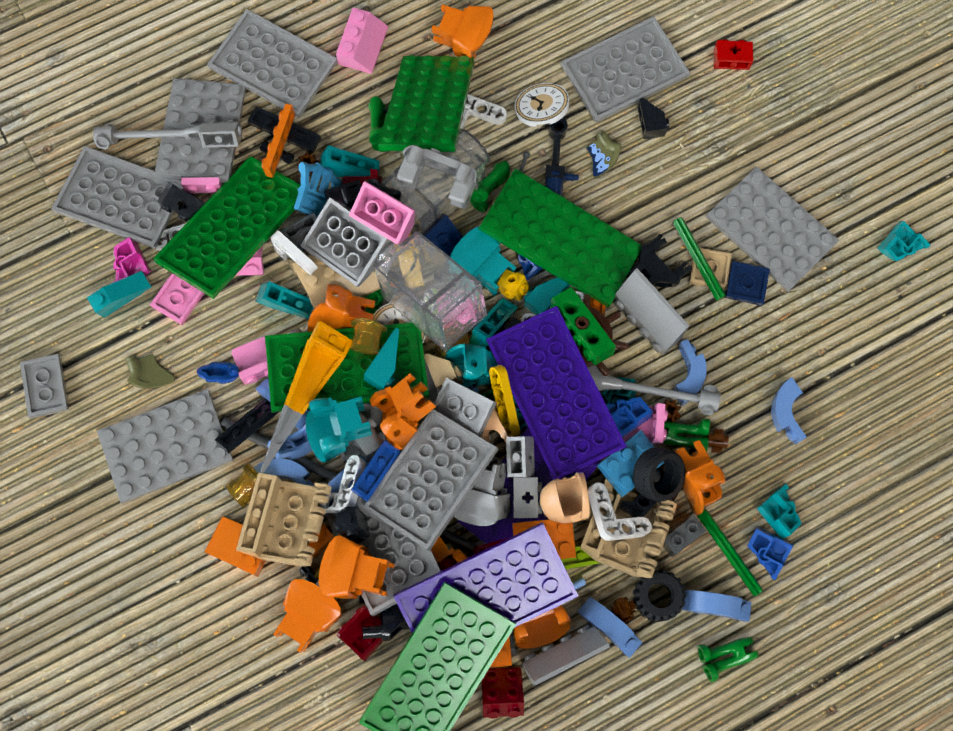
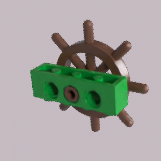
[550,287,629,376]

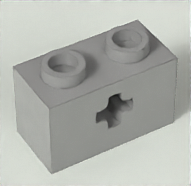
[506,436,535,477]
[514,477,542,518]

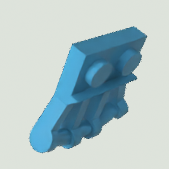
[294,162,342,217]

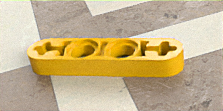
[489,365,520,437]

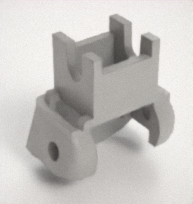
[453,463,510,526]

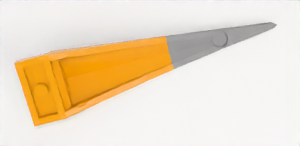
[261,321,353,472]

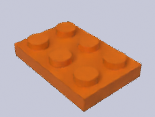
[512,519,576,559]

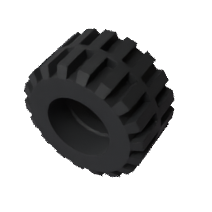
[633,570,686,622]

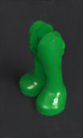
[368,96,387,152]
[470,160,510,213]
[662,418,710,452]
[697,637,759,683]

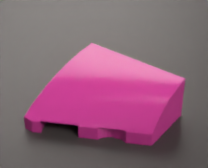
[113,237,151,283]

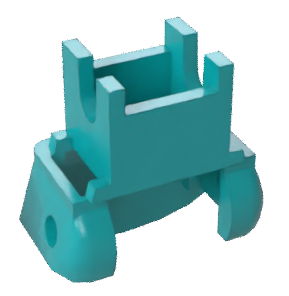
[449,226,516,296]
[445,344,498,388]
[306,397,372,463]

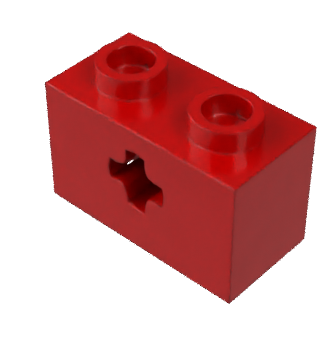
[714,39,753,70]

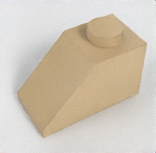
[424,354,464,390]

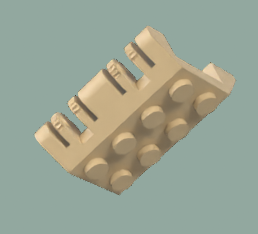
[288,252,387,308]
[236,473,332,567]
[580,479,677,578]

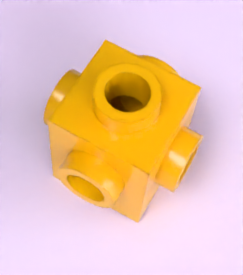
[497,269,529,301]

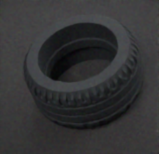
[633,447,685,502]

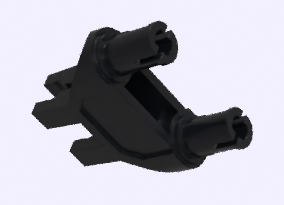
[627,234,692,287]
[359,595,410,641]

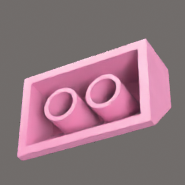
[336,8,388,74]
[349,181,415,245]

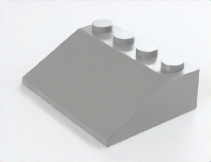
[300,198,395,287]
[614,268,689,355]
[521,625,610,686]

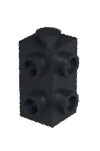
[334,507,370,543]

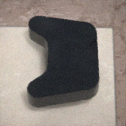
[619,493,657,517]

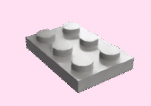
[20,354,69,419]
[434,378,497,437]

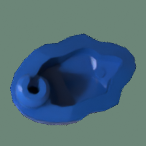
[197,362,240,384]

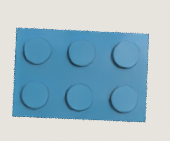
[597,430,664,497]

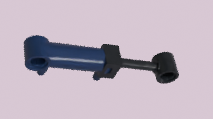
[545,118,579,197]

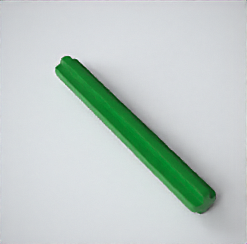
[673,217,725,300]
[698,509,763,596]

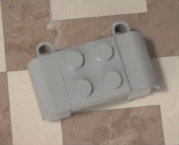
[397,145,479,209]

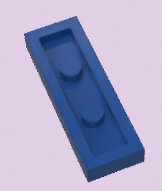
[351,440,401,502]

